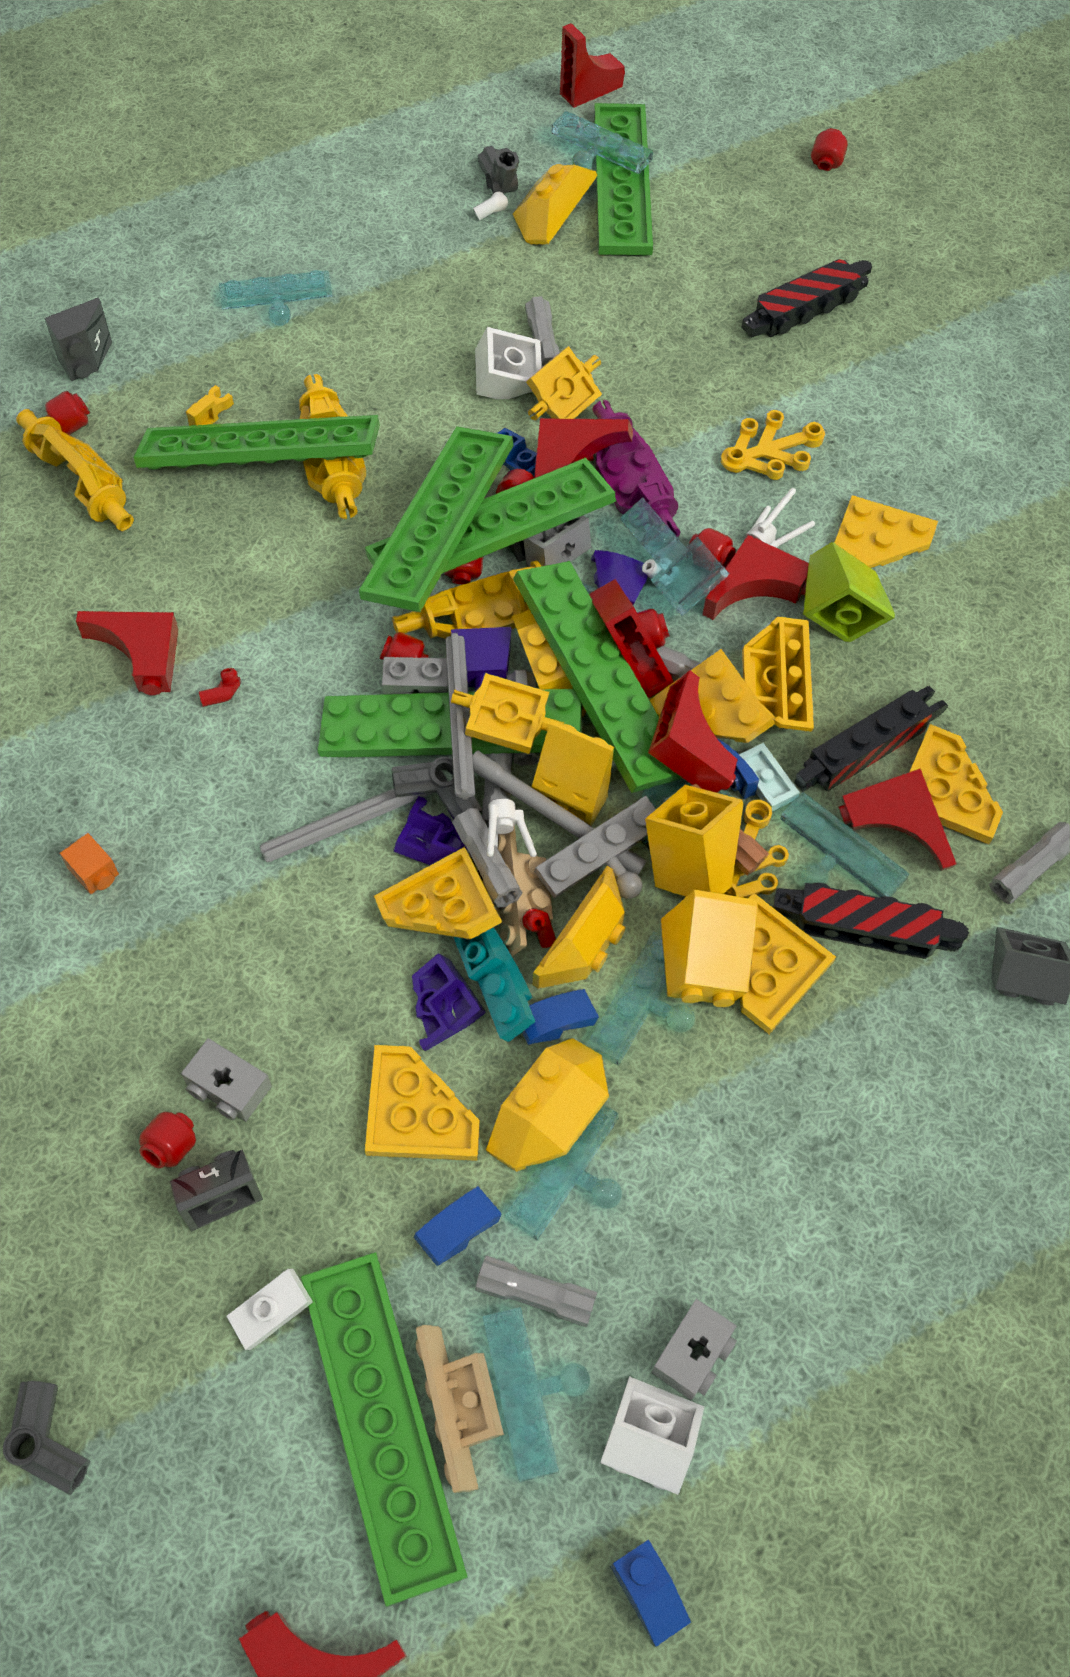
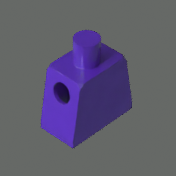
[451,627,512,692]

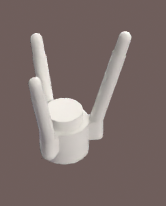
[745,488,815,548]
[487,799,537,857]

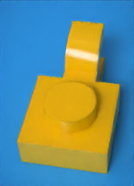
[186,385,234,426]

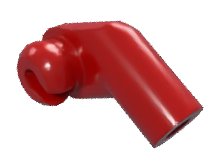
[199,668,241,707]
[522,908,556,948]

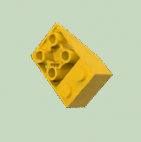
[532,720,614,827]

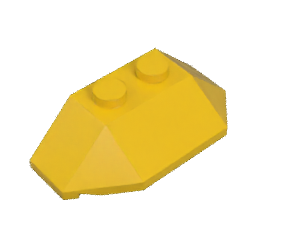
[513,164,597,244]
[512,609,586,717]
[742,617,814,732]
[532,866,626,989]
[486,1038,609,1172]

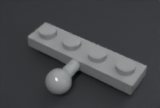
[534,796,656,899]

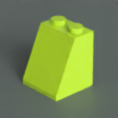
[803,542,895,642]

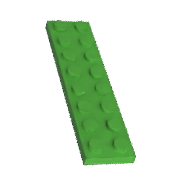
[594,103,653,255]
[133,415,380,470]
[359,426,514,612]
[365,458,616,573]
[513,561,683,793]
[318,689,582,758]
[301,1252,468,1607]

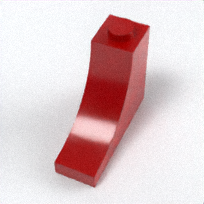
[560,23,625,108]
[534,418,633,478]
[702,535,809,620]
[589,579,674,698]
[76,611,179,695]
[648,670,738,793]
[838,768,957,871]
[239,1610,407,1677]

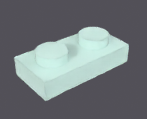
[739,743,800,812]

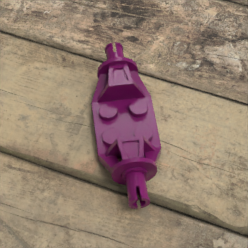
[592,400,681,542]

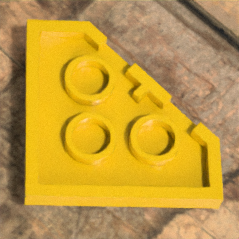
[834,495,938,568]
[649,649,775,743]
[909,724,1003,844]
[374,847,502,939]
[740,893,836,1035]
[365,1045,480,1161]

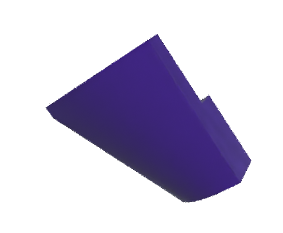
[591,550,648,605]
[393,796,468,865]
[412,953,486,1051]

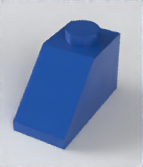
[610,1539,691,1647]

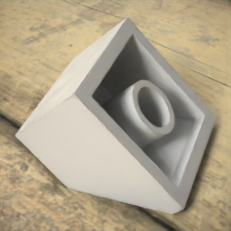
[475,327,542,399]
[600,1376,705,1495]

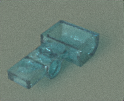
[620,497,730,616]

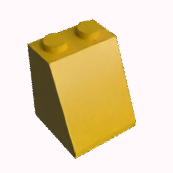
[645,785,743,897]
[661,890,758,1007]

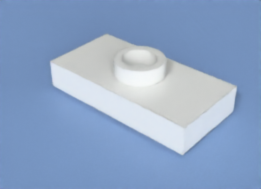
[227,1269,313,1350]

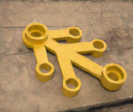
[721,410,825,480]
[724,799,789,898]

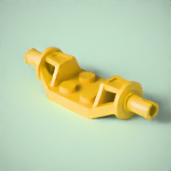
[299,374,366,519]
[16,409,134,531]
[392,560,541,639]

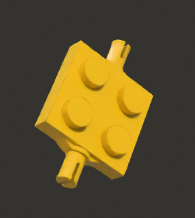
[525,346,602,421]
[451,673,564,754]

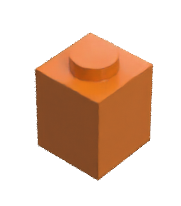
[60,833,119,894]

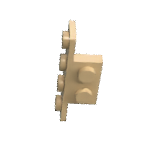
[496,826,553,957]
[416,1325,504,1493]

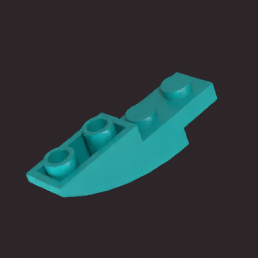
[453,927,536,1042]

